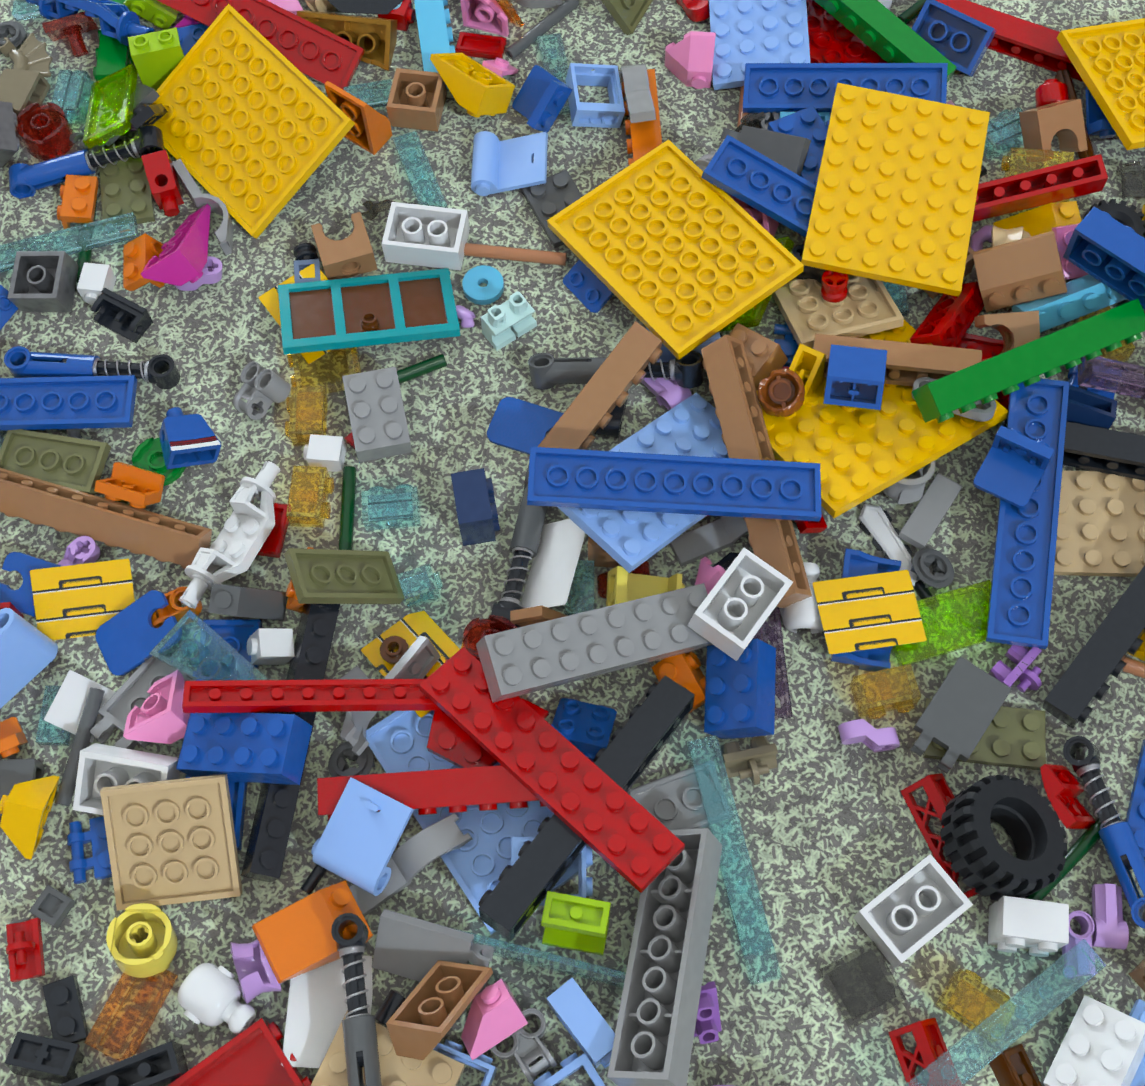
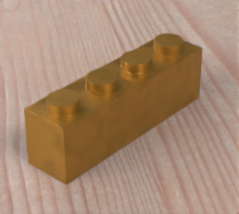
[297,10,397,71]

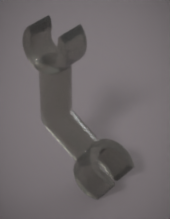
[361,199,415,220]

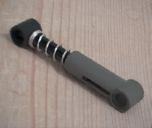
[528,351,704,390]
[489,466,548,632]
[331,913,382,1086]

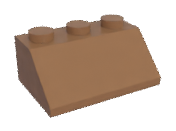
[972,231,1067,312]
[386,960,493,1060]

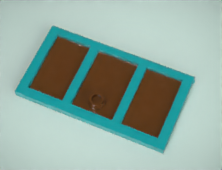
[277,268,460,355]

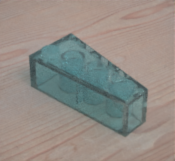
[149,610,270,681]

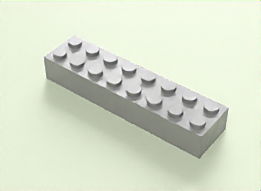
[476,583,713,703]
[607,828,723,1086]

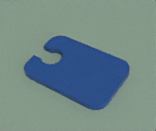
[487,397,564,455]
[0,552,61,617]
[96,590,180,676]

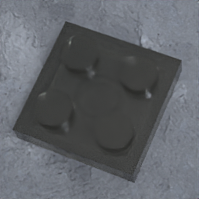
[818,941,906,1030]

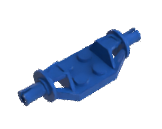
[26,0,155,46]

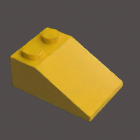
[430,53,515,117]
[993,201,1082,237]

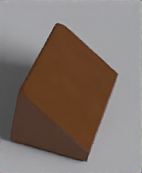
[987,1043,1042,1086]

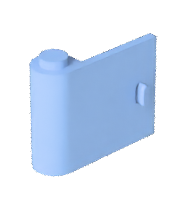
[471,131,548,196]
[0,608,58,709]
[311,777,414,896]

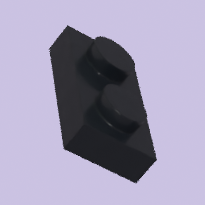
[130,103,168,129]
[42,975,89,1043]

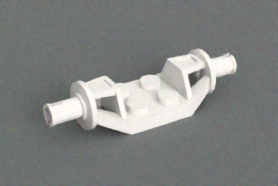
[179,461,281,609]

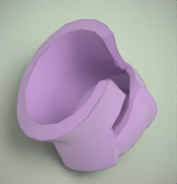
[230,939,283,1004]

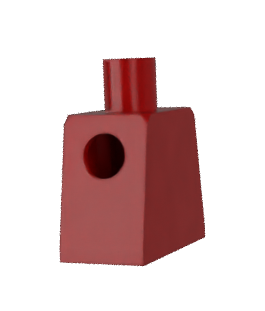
[141,149,184,217]

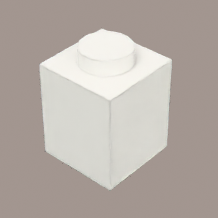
[77,263,116,305]
[303,434,347,472]
[247,628,295,665]

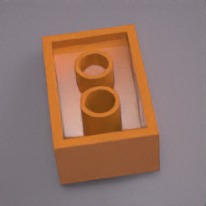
[324,81,393,155]
[252,881,373,984]

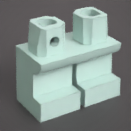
[481,291,537,351]

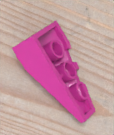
[141,203,211,286]

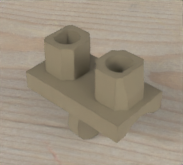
[723,736,778,785]

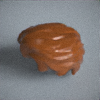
[758,369,805,417]

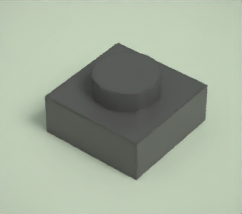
[28,885,76,929]

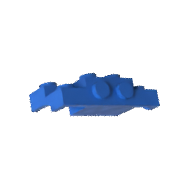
[831,548,902,674]

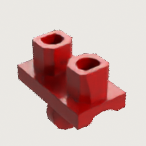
[6,918,45,983]

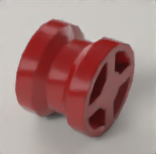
[821,270,849,303]

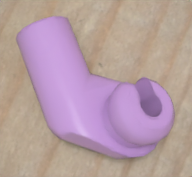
[970,225,992,251]
[456,305,476,328]

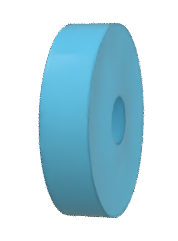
[462,265,504,305]

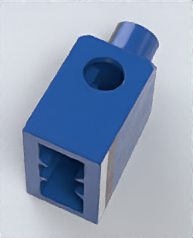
[159,407,221,469]

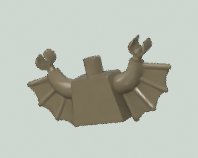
[0,33,53,132]

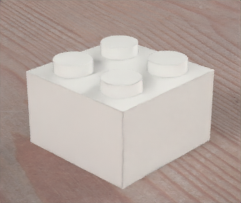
[988,896,1069,957]

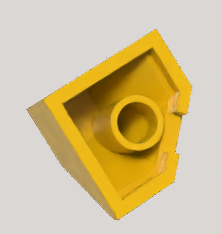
[0,775,60,860]

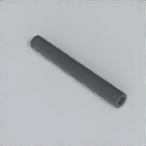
[505,0,579,60]
[55,687,105,806]

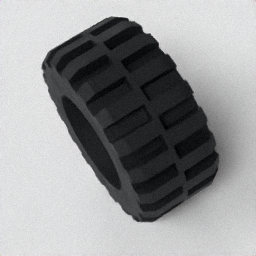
[941,775,1067,901]

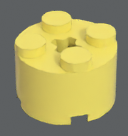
[106,903,178,978]

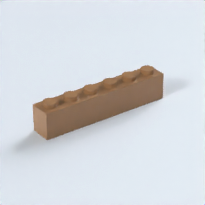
[538,321,663,450]
[813,333,982,387]

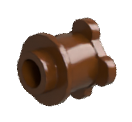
[380,636,409,665]

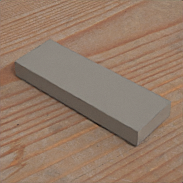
[898,473,963,550]

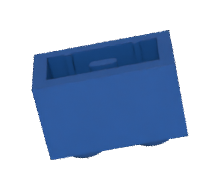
[823,344,887,410]

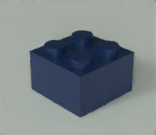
[451,468,500,546]

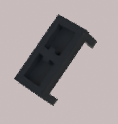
[91,288,153,343]
[4,1031,84,1084]

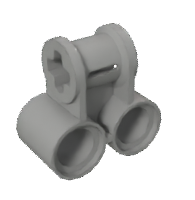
[233,361,291,420]
[491,1008,557,1084]

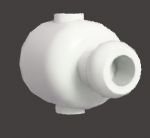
[780,562,823,634]
[177,963,256,1034]

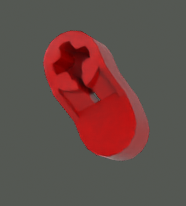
[676,0,710,22]

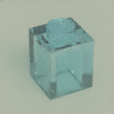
[397,564,443,609]

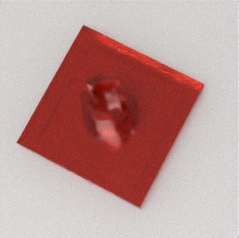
[42,12,99,57]

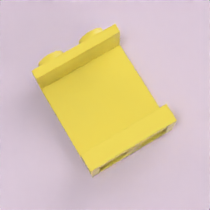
[606,566,685,607]

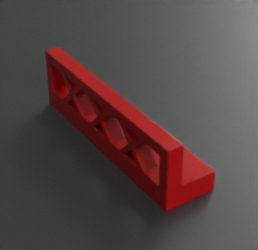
[910,281,984,347]
[900,773,978,899]
[888,1017,961,1086]

